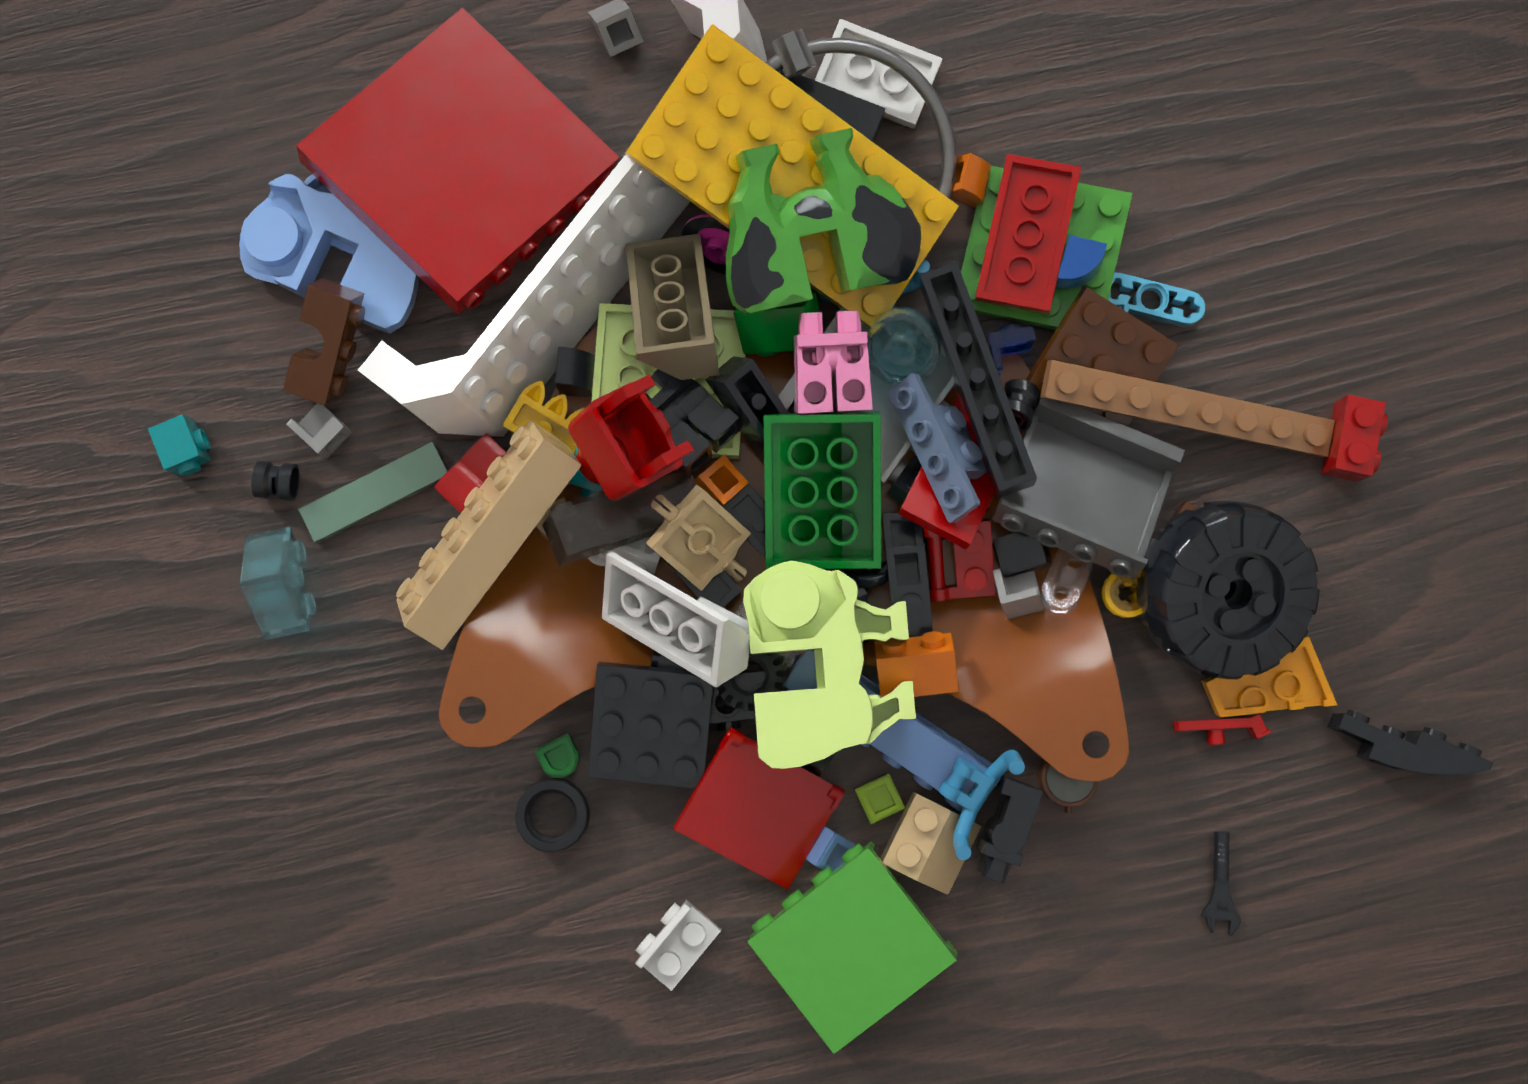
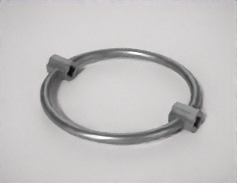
[765,29,957,199]

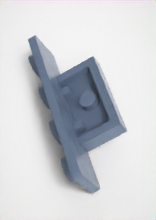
[888,373,988,523]

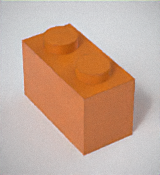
[874,631,959,698]

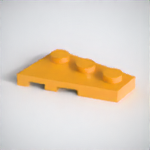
[1201,636,1337,717]

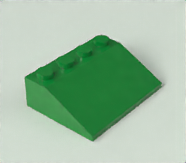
[764,411,881,569]

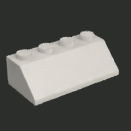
[602,551,751,687]

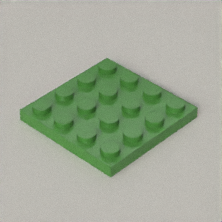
[961,166,1133,330]

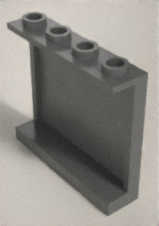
[992,398,1185,579]

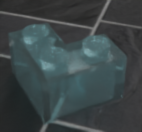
[240,526,316,640]

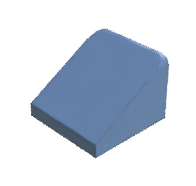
[806,826,856,871]

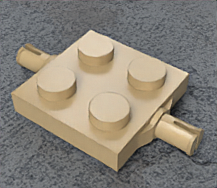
[646,484,751,591]

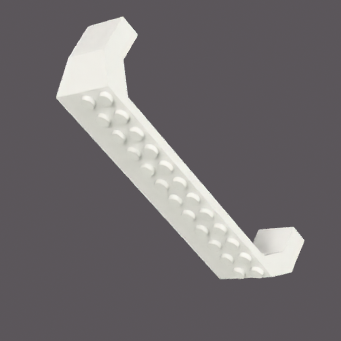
[358,0,767,437]

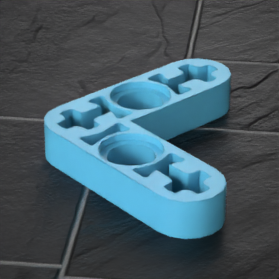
[1108,272,1205,327]

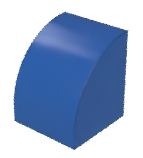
[1056,235,1107,289]

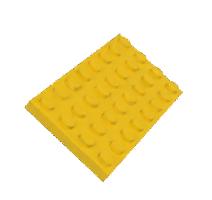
[625,24,959,331]

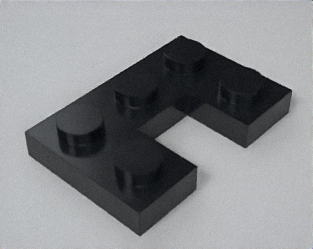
[664,484,766,608]

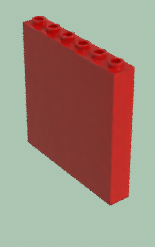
[296,8,620,315]

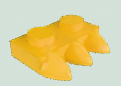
[502,381,585,454]

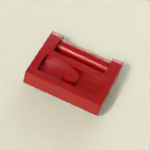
[922,518,996,601]

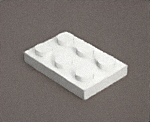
[815,19,942,129]

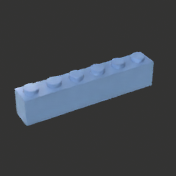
[783,650,1001,812]

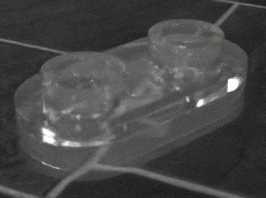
[1041,548,1094,614]

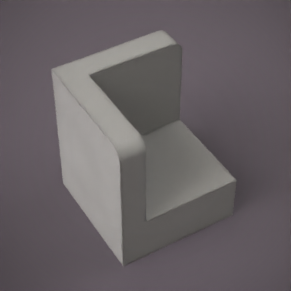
[287,403,353,459]
[993,569,1044,619]

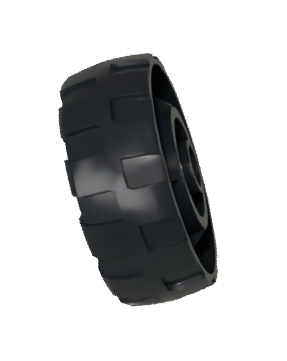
[1136,500,1320,680]

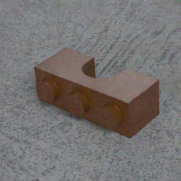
[283,278,365,406]

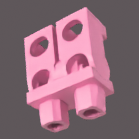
[793,311,873,414]

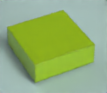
[854,773,905,824]

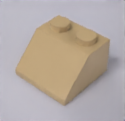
[880,792,981,895]

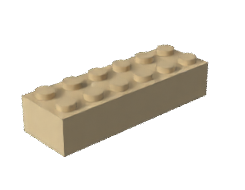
[396,420,581,650]

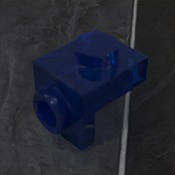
[986,324,1036,377]

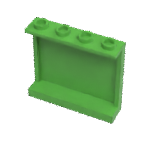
[747,842,958,1054]

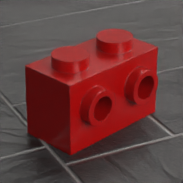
[1321,394,1388,482]

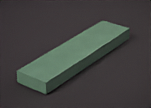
[298,442,448,543]

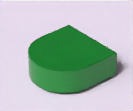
[534,733,580,778]

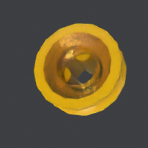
[1102,571,1143,618]

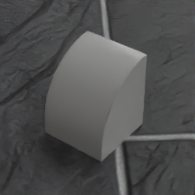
[588,0,644,57]

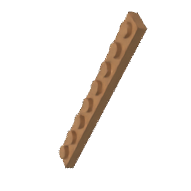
[1040,360,1335,457]

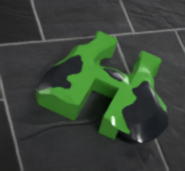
[726,128,921,315]

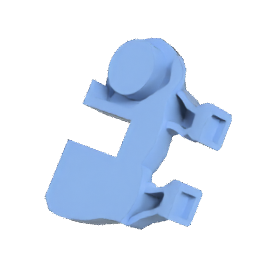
[239,174,419,334]

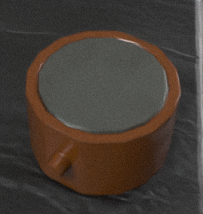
[1037,759,1098,813]

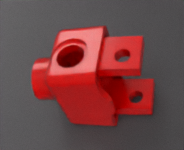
[568,374,694,501]

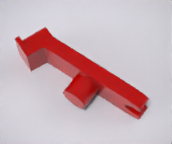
[1173,713,1271,745]

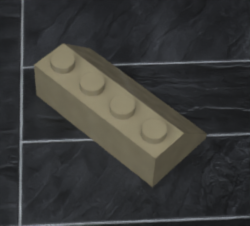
[626,234,719,380]

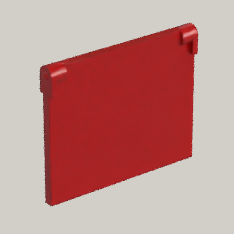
[673,727,845,889]

